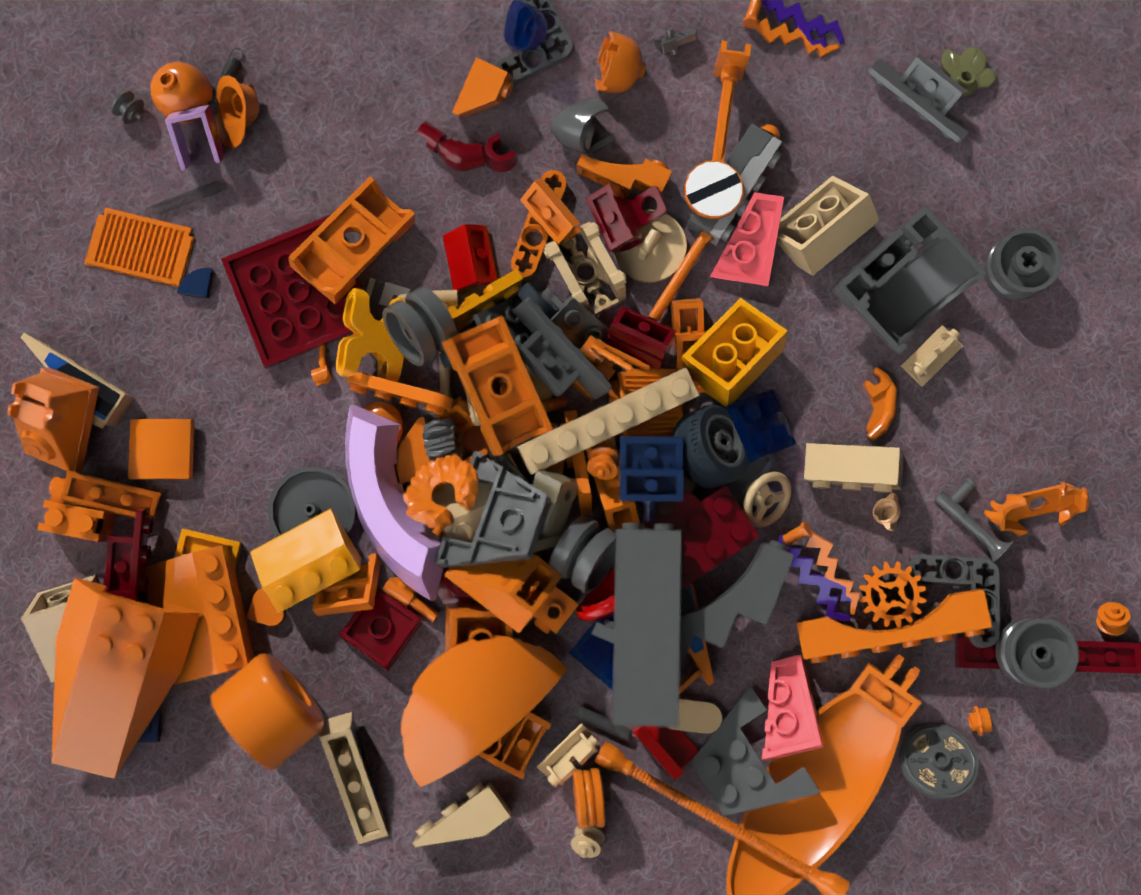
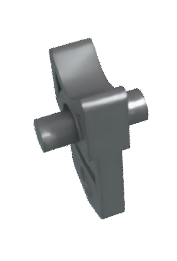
[654,28,698,55]

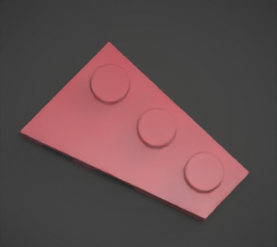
[710,192,784,286]
[762,654,825,761]

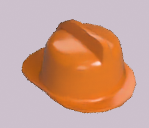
[217,75,259,149]

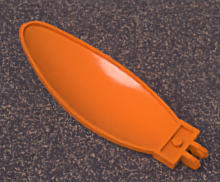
[726,654,921,895]

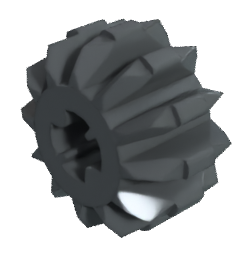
[422,417,465,462]

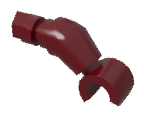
[416,121,517,172]

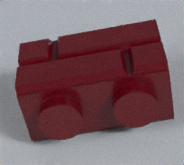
[606,306,677,370]

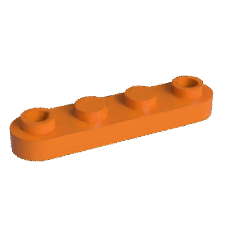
[345,372,454,416]

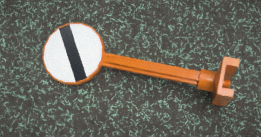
[684,40,752,219]

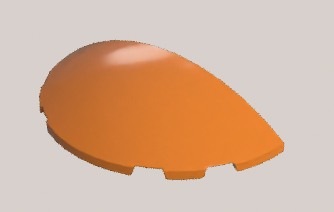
[401,636,567,787]

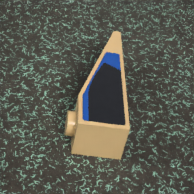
[21,333,134,429]
[320,712,388,845]

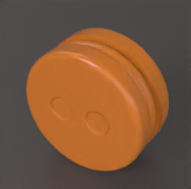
[572,768,605,830]

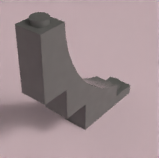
[591,540,794,671]

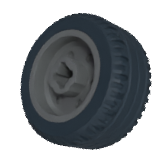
[673,405,750,489]

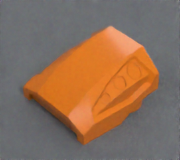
[478,711,552,779]

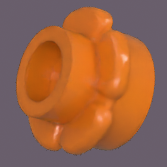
[968,706,992,736]

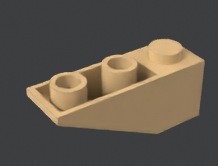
[413,782,512,847]

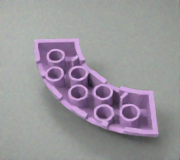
[345,405,443,601]

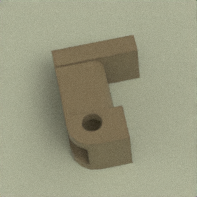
[532,469,578,552]

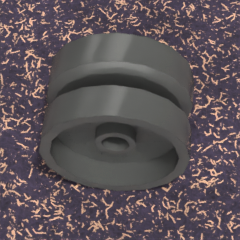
[983,228,1061,301]
[382,287,458,366]
[549,514,616,594]
[995,618,1079,688]

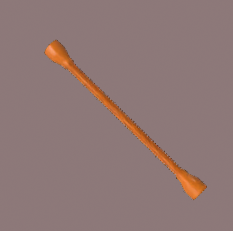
[594,741,850,895]

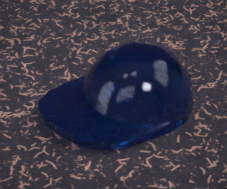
[504,0,547,51]

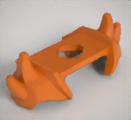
[984,482,1090,536]

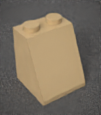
[21,575,98,683]

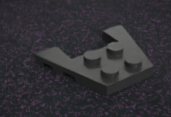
[434,451,551,568]
[691,687,820,817]

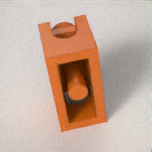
[37,500,116,542]

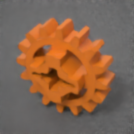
[859,561,926,627]

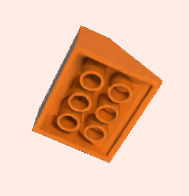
[145,545,255,685]

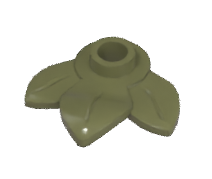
[941,47,997,97]

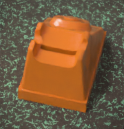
[8,367,99,473]

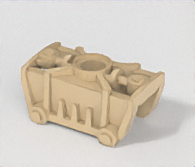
[544,222,627,316]

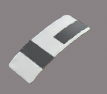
[366,278,410,306]

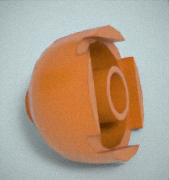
[595,31,646,94]
[150,61,213,124]

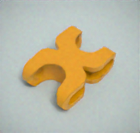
[336,288,405,382]

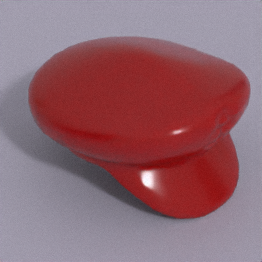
[576,566,615,621]

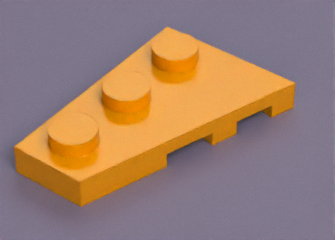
[447,269,524,334]

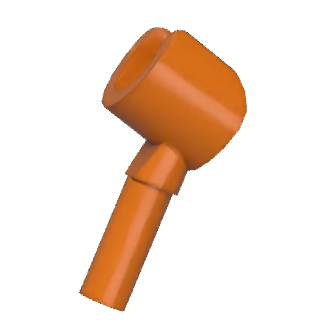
[311,345,331,386]

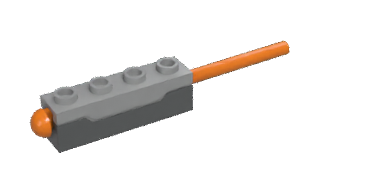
[648,123,782,322]

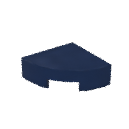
[177,268,214,299]

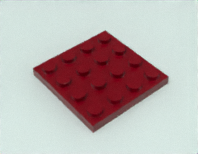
[221,215,375,369]

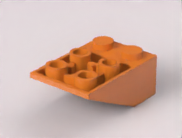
[444,555,563,633]

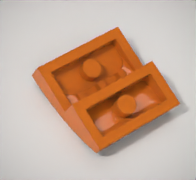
[128,419,195,480]

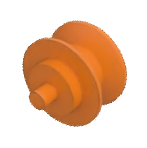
[587,447,620,480]
[1096,602,1131,636]

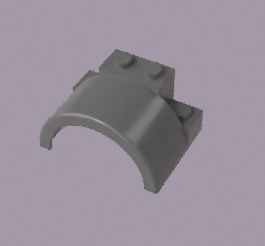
[831,205,986,354]

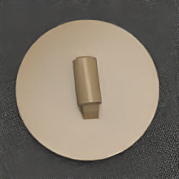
[613,210,687,283]

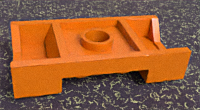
[288,176,415,304]
[441,316,553,456]

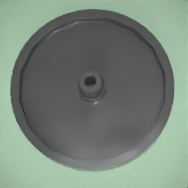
[268,467,357,537]

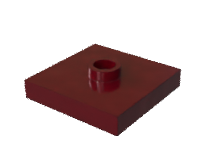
[338,587,424,671]

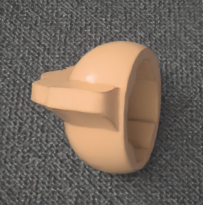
[873,493,901,531]

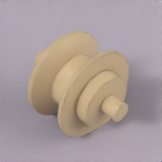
[571,826,605,858]

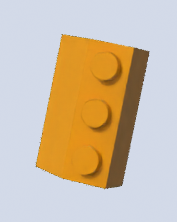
[682,298,788,409]
[250,508,362,613]

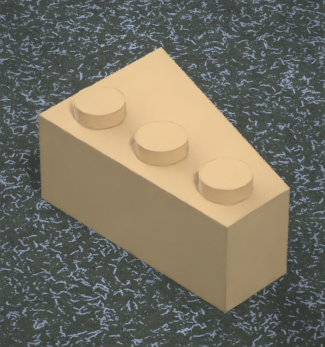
[804,443,904,493]

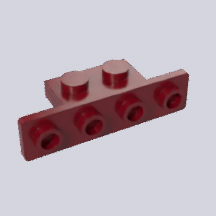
[103,507,154,603]

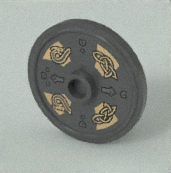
[899,724,979,800]

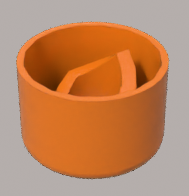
[210,654,324,770]

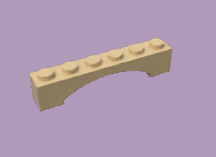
[517,368,699,475]

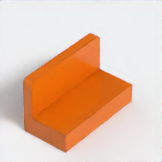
[520,178,581,245]

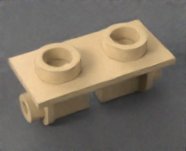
[901,325,963,387]
[537,723,600,787]

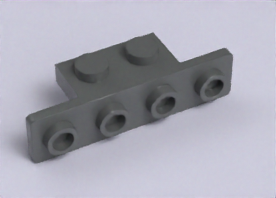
[868,54,970,144]
[513,297,612,399]

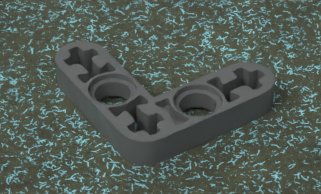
[495,0,573,86]
[908,554,1000,648]

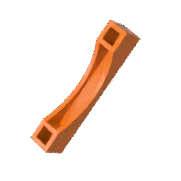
[796,589,992,663]

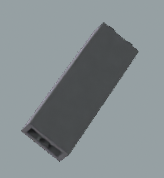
[612,523,681,727]

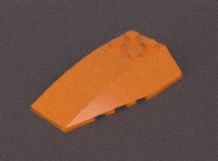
[52,577,201,779]

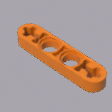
[511,170,566,280]

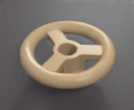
[743,472,791,528]

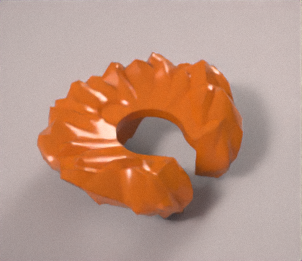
[403,454,479,529]

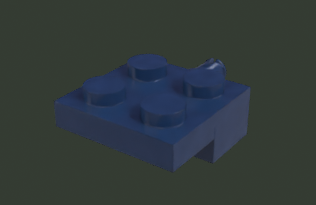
[619,436,684,521]

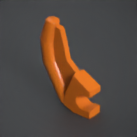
[863,367,897,441]

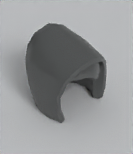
[551,97,615,155]

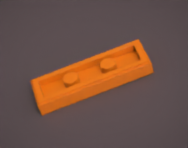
[59,470,161,518]

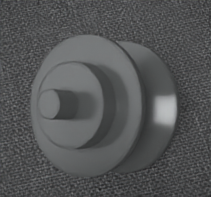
[112,91,144,124]

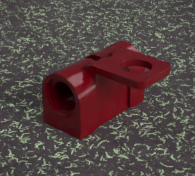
[586,183,668,252]

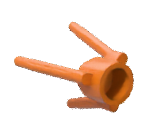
[580,335,651,401]

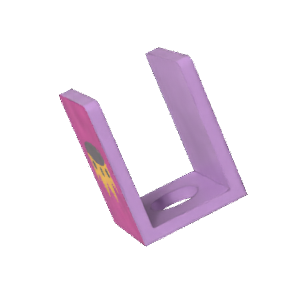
[165,104,225,171]

